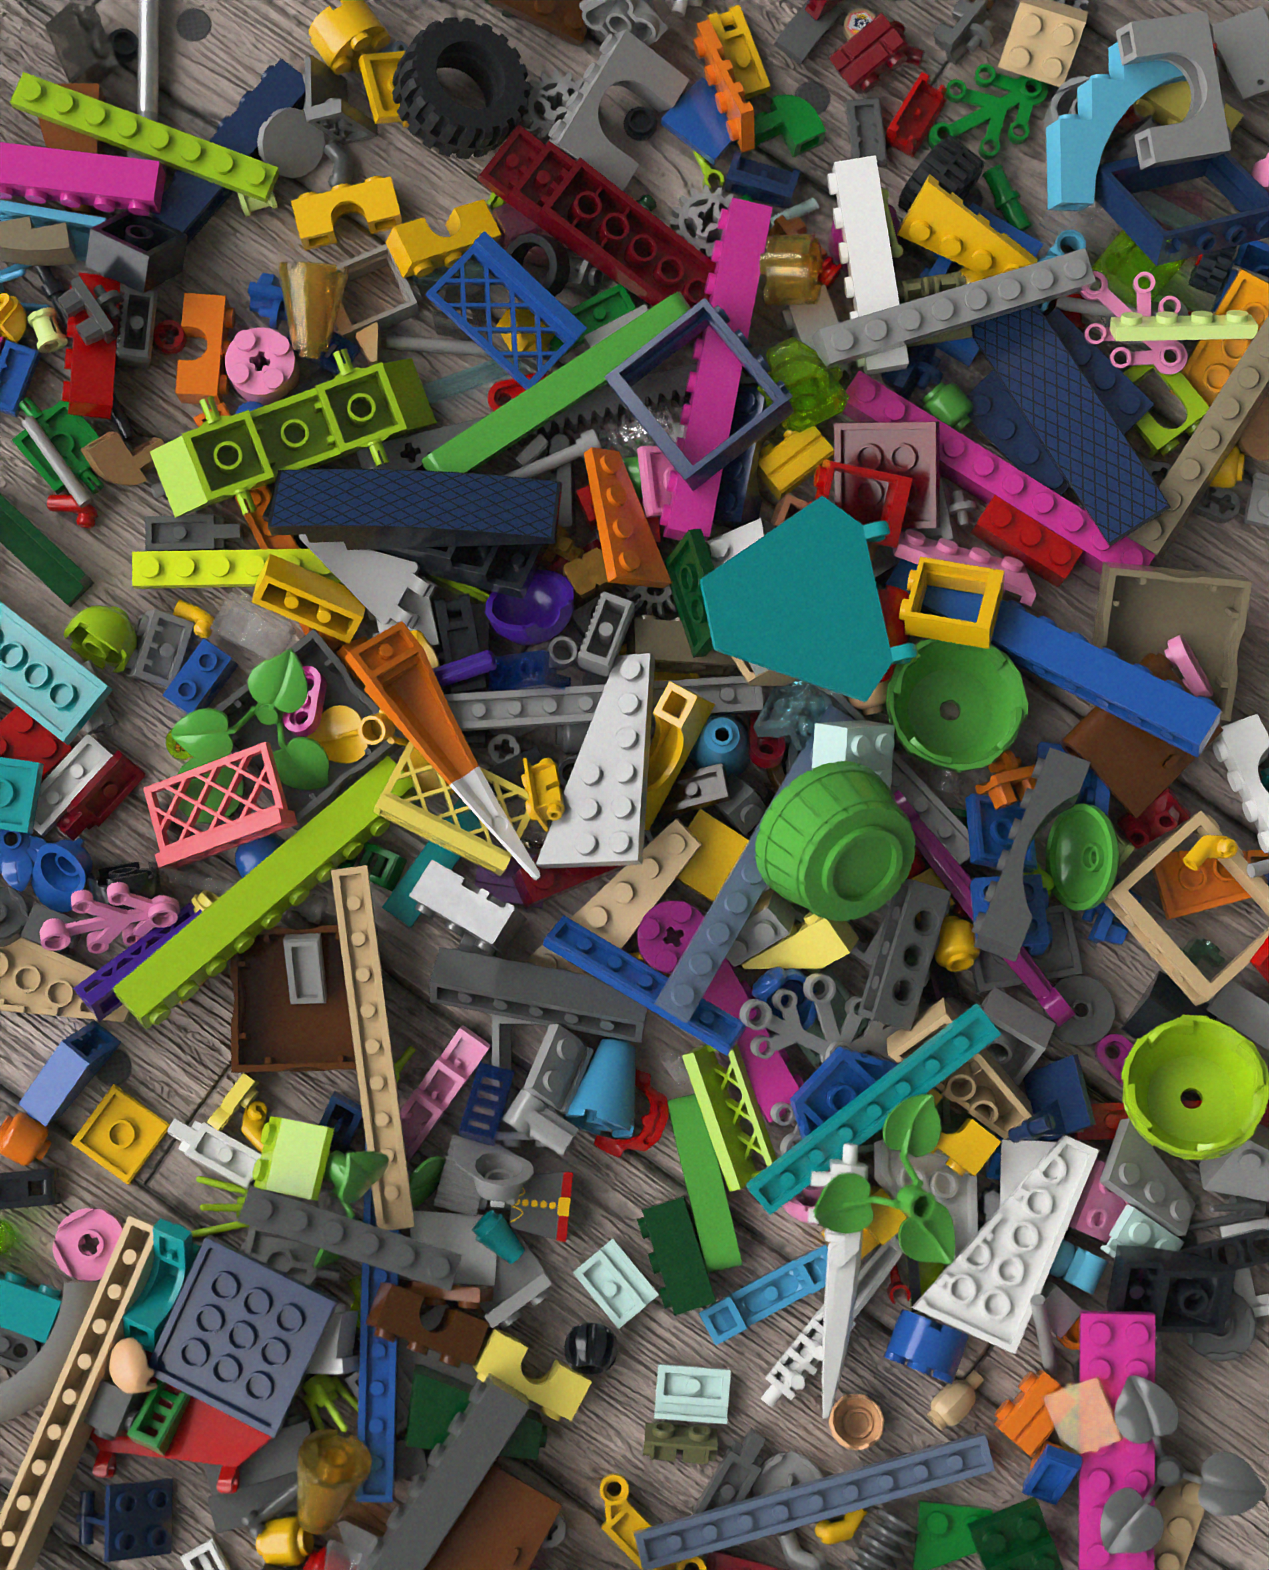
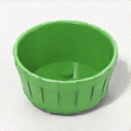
[755,761,915,921]

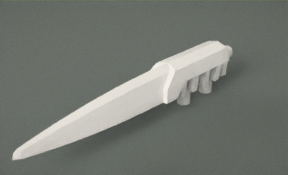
[808,1143,868,1419]
[761,1232,903,1408]

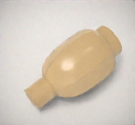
[927,1370,984,1430]

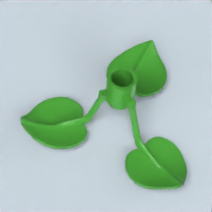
[171,649,329,790]
[814,1094,955,1264]
[312,1150,446,1268]

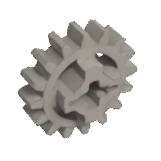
[522,70,584,144]
[670,185,734,259]

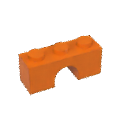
[175,293,235,405]

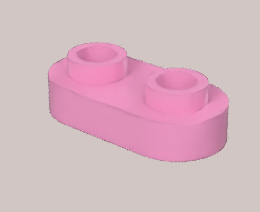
[1164,634,1213,698]

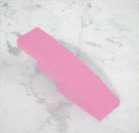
[400,1025,492,1164]

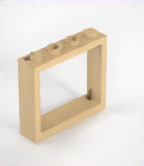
[1103,810,1269,1006]

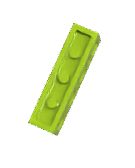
[682,1043,777,1192]

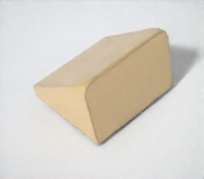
[355,322,381,366]

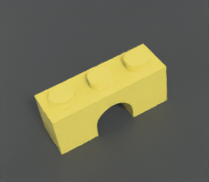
[472,1327,592,1421]

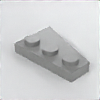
[1099,1118,1196,1236]

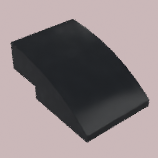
[1106,1245,1236,1333]

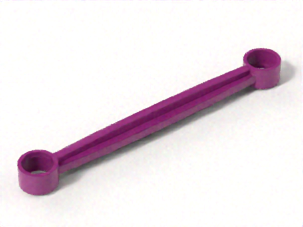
[893,789,1076,1027]

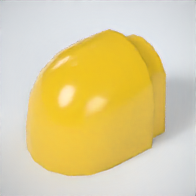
[0,293,27,343]

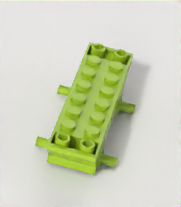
[150,348,437,518]

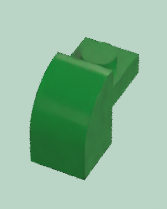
[754,95,826,158]

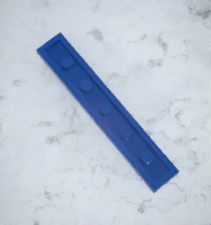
[543,915,747,1056]

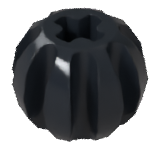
[564,1323,618,1375]

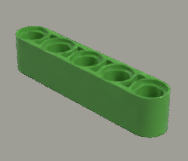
[667,1094,742,1274]

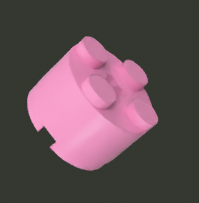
[225,327,300,406]

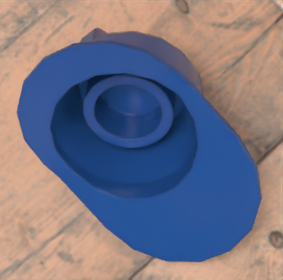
[31,838,93,912]

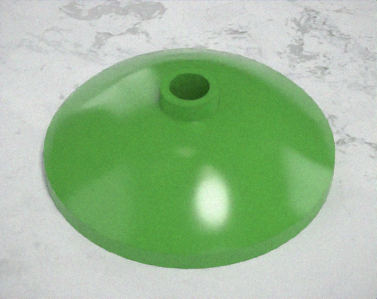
[1046,803,1120,911]

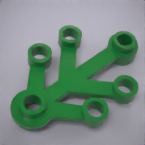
[928,64,1048,160]

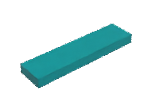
[382,797,481,928]

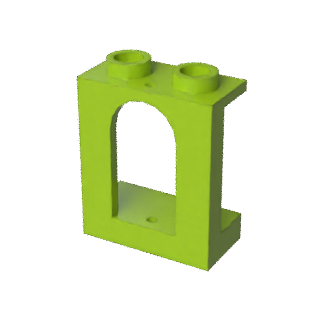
[1124,353,1210,459]

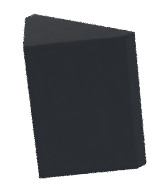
[1121,971,1217,1040]

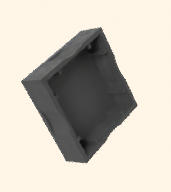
[214,629,404,831]

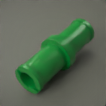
[982,164,1032,232]

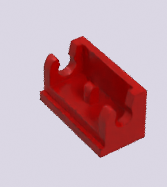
[885,71,947,158]

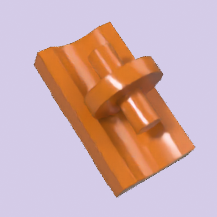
[975,750,1038,810]

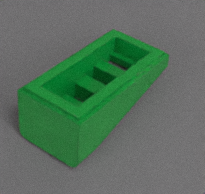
[338,842,407,891]
[127,1378,191,1456]

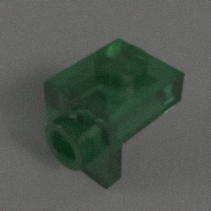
[1165,938,1226,977]

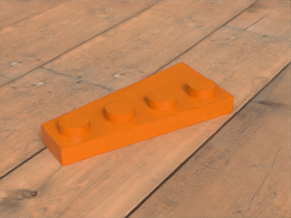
[693,19,755,153]
[584,447,672,589]
[1147,850,1269,920]

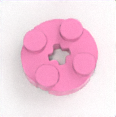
[53,1208,124,1281]

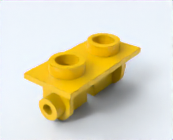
[521,757,565,832]

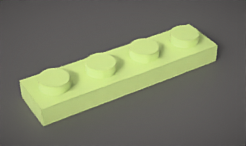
[1110,310,1258,341]

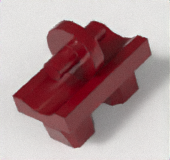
[1117,787,1191,850]

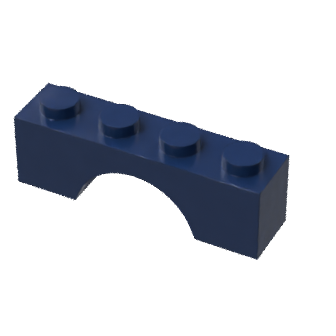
[713,386,777,530]

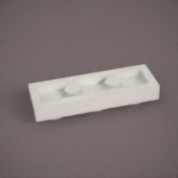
[33,733,113,837]

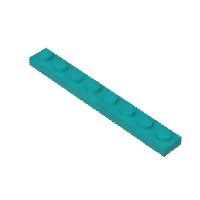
[746,1003,1001,1215]

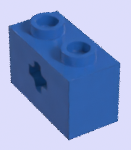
[162,638,238,714]

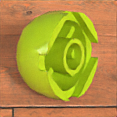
[63,605,137,673]

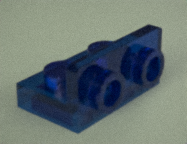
[489,650,571,692]

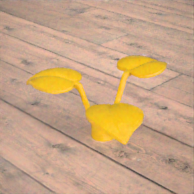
[307,630,455,795]

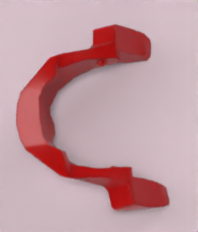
[594,1069,669,1158]

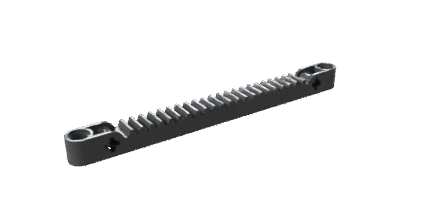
[357,341,800,471]

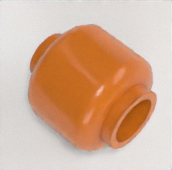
[0,1112,52,1166]

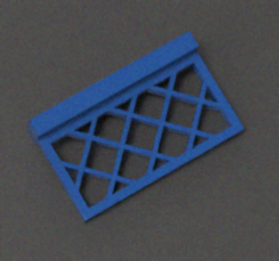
[425,231,587,390]

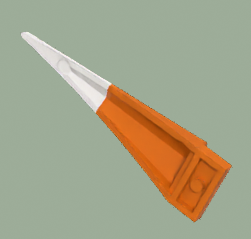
[344,621,540,880]

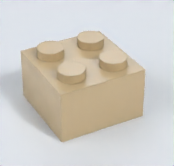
[998,0,1088,87]

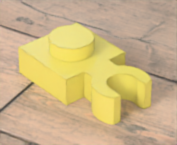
[207,1073,259,1131]

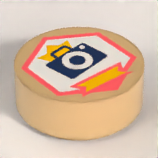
[843,8,876,40]

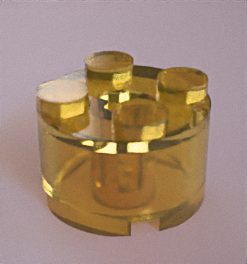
[760,234,822,306]

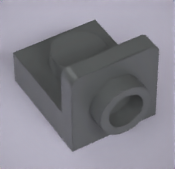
[546,248,605,297]

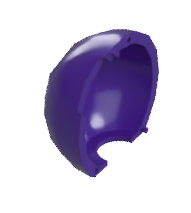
[485,569,574,645]

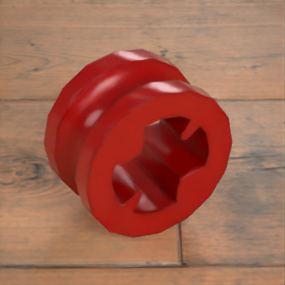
[812,256,844,290]
[153,320,187,355]

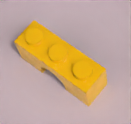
[291,176,403,251]
[386,199,502,279]
[926,1088,1001,1177]

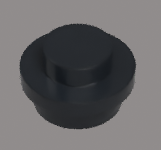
[106,28,138,63]
[624,106,658,141]

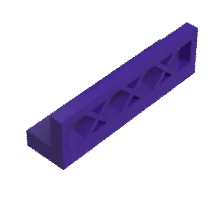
[73,903,202,1022]

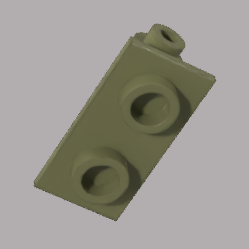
[643,1421,718,1465]

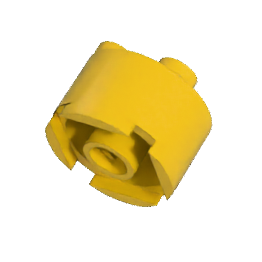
[308,0,391,75]

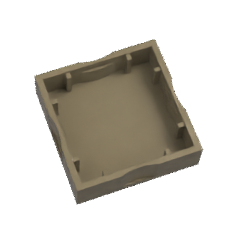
[1086,561,1252,721]

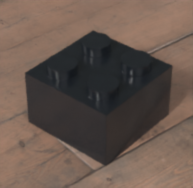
[85,210,188,294]

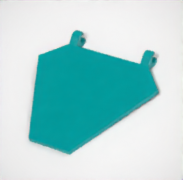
[700,495,918,702]

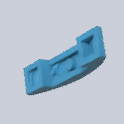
[699,1244,828,1345]

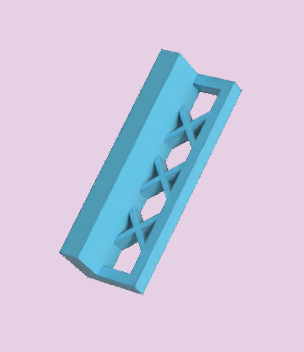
[0,200,107,261]

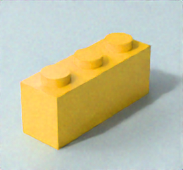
[251,554,365,644]

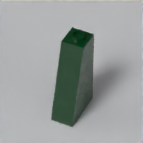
[405,1364,548,1460]

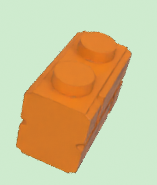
[993,1369,1078,1457]

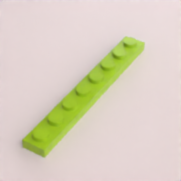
[10,72,280,203]

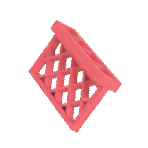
[143,742,298,869]

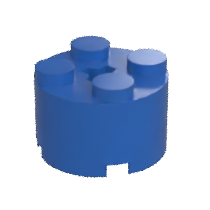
[884,1309,969,1384]

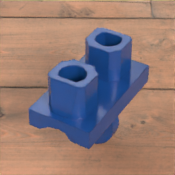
[248,273,313,330]
[1081,879,1142,945]

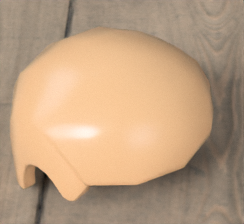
[109,1338,157,1394]
[828,1394,885,1450]

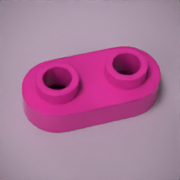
[283,666,327,737]

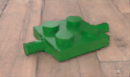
[12,397,104,494]

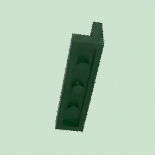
[0,494,94,608]

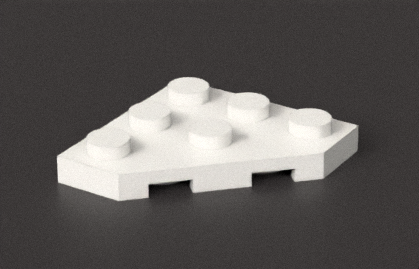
[874,1140,978,1259]

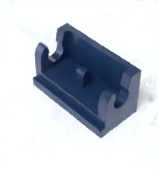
[724,151,800,210]

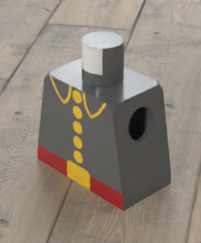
[490,1171,574,1242]

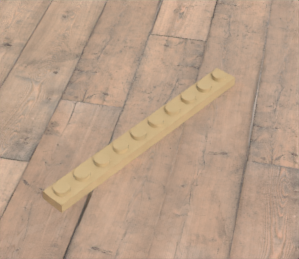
[331,865,415,1231]

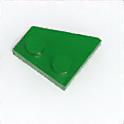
[912,1500,993,1570]

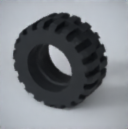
[392,17,530,159]

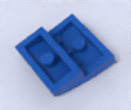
[661,77,737,165]

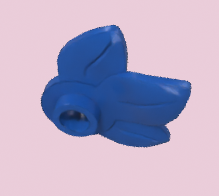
[0,829,47,892]

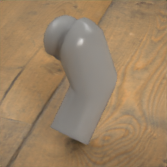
[777,1530,827,1570]

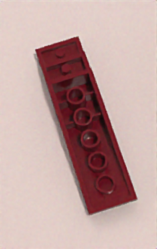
[477,124,716,338]

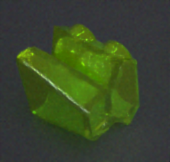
[1091,229,1188,307]
[757,337,850,433]

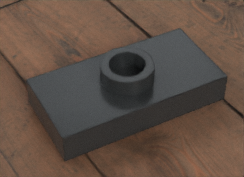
[845,97,888,167]

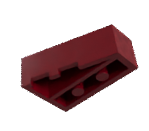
[512,851,626,909]

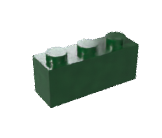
[637,1196,716,1315]

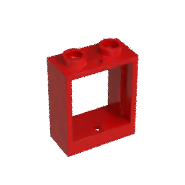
[808,459,913,548]

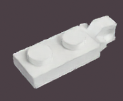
[167,1118,261,1190]

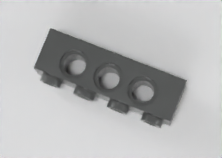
[858,878,951,1031]

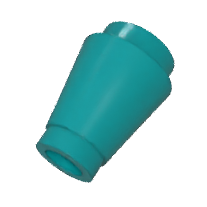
[472,1210,525,1264]

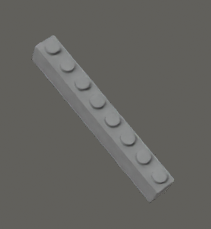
[812,248,1096,371]

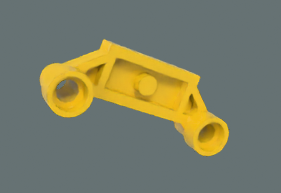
[600,1473,707,1570]

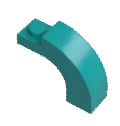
[123,1218,201,1353]

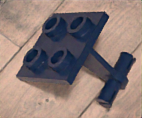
[1008,1054,1096,1143]
[76,1478,173,1562]

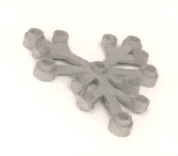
[740,973,936,1155]

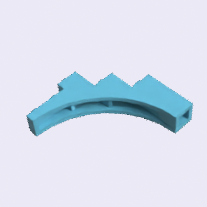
[1046,42,1219,211]

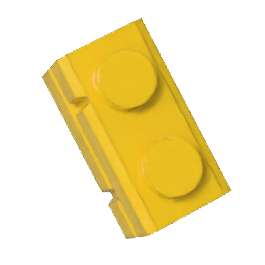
[757,420,834,500]

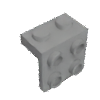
[480,1227,553,1328]

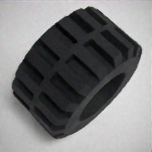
[898,136,985,213]

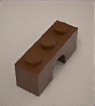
[365,1282,489,1369]

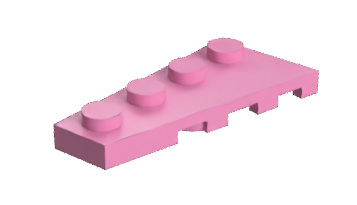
[892,530,1036,606]

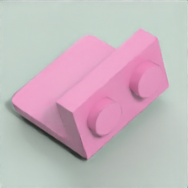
[1068,1159,1138,1243]

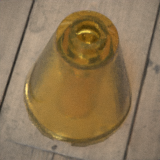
[278,262,349,359]
[297,1429,372,1534]

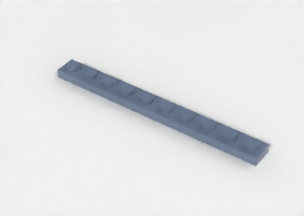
[654,704,855,1023]
[633,1432,995,1570]

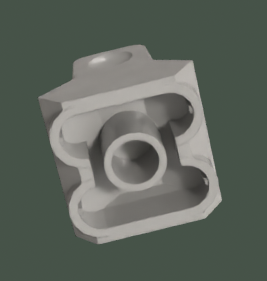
[579,0,670,46]

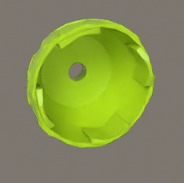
[1121,1015,1269,1160]

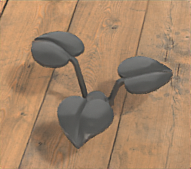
[1100,1375,1267,1554]

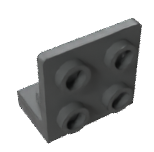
[303,55,378,145]

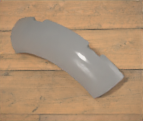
[0,1280,101,1423]

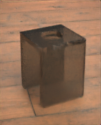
[433,273,486,341]

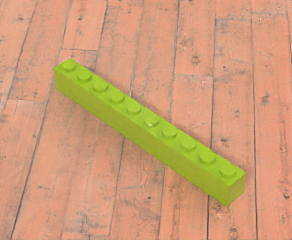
[112,755,417,1030]

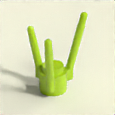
[192,1176,250,1238]
[302,1374,358,1446]

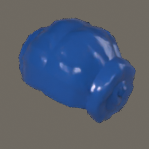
[752,967,818,1031]

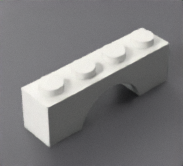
[1212,714,1269,853]

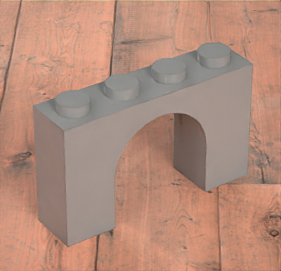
[1116,10,1231,170]
[548,29,690,191]

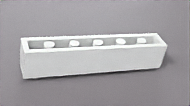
[827,155,909,375]

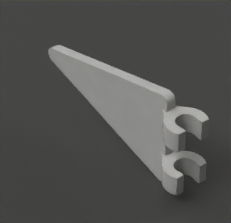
[299,534,437,629]

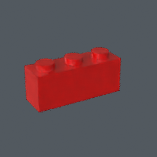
[970,495,1084,588]

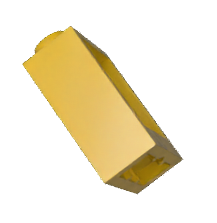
[899,557,1005,649]

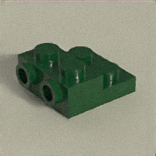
[967,1496,1064,1570]

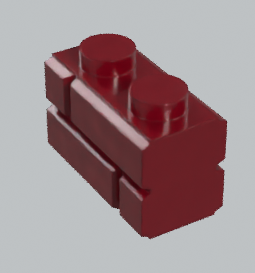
[828,13,911,94]

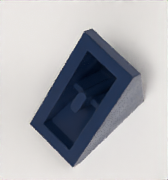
[319,1091,363,1154]

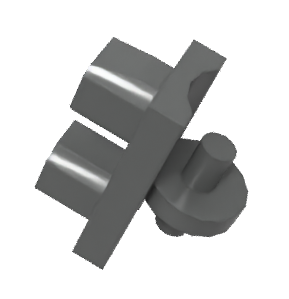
[933,0,994,65]
[58,276,122,345]

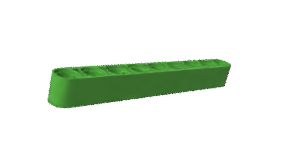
[421,291,691,473]

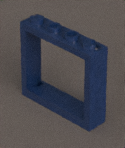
[1094,152,1269,266]
[604,298,794,491]

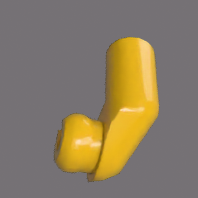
[1183,835,1238,871]
[241,1100,268,1154]

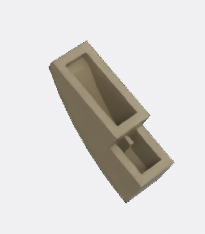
[0,216,78,266]

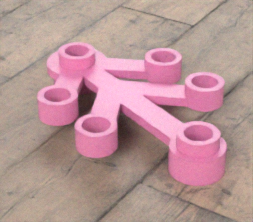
[1080,271,1187,375]
[40,882,180,954]

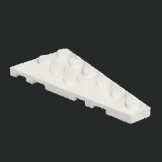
[912,1135,1099,1354]

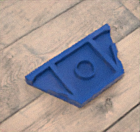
[790,1046,899,1139]

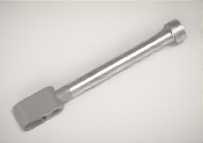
[127,0,167,192]

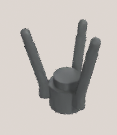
[1186,1171,1266,1232]

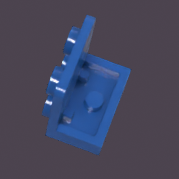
[970,874,1053,956]

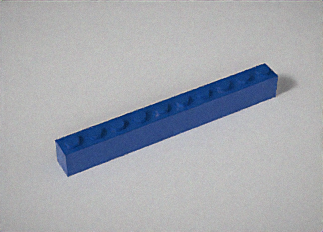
[885,559,1221,758]

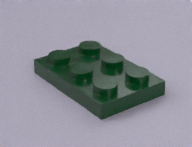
[664,529,715,658]

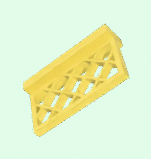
[373,741,530,877]

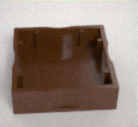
[230,925,378,1073]

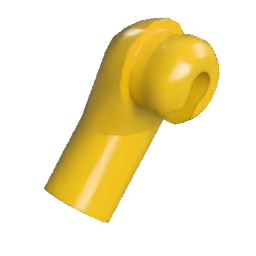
[173,600,217,638]
[815,1509,868,1545]

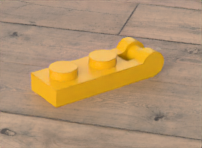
[706,4,771,100]

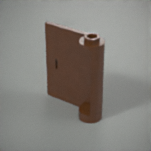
[1060,653,1223,818]
[424,1456,563,1570]

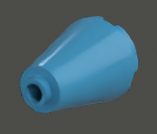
[687,714,751,777]
[563,1037,636,1138]

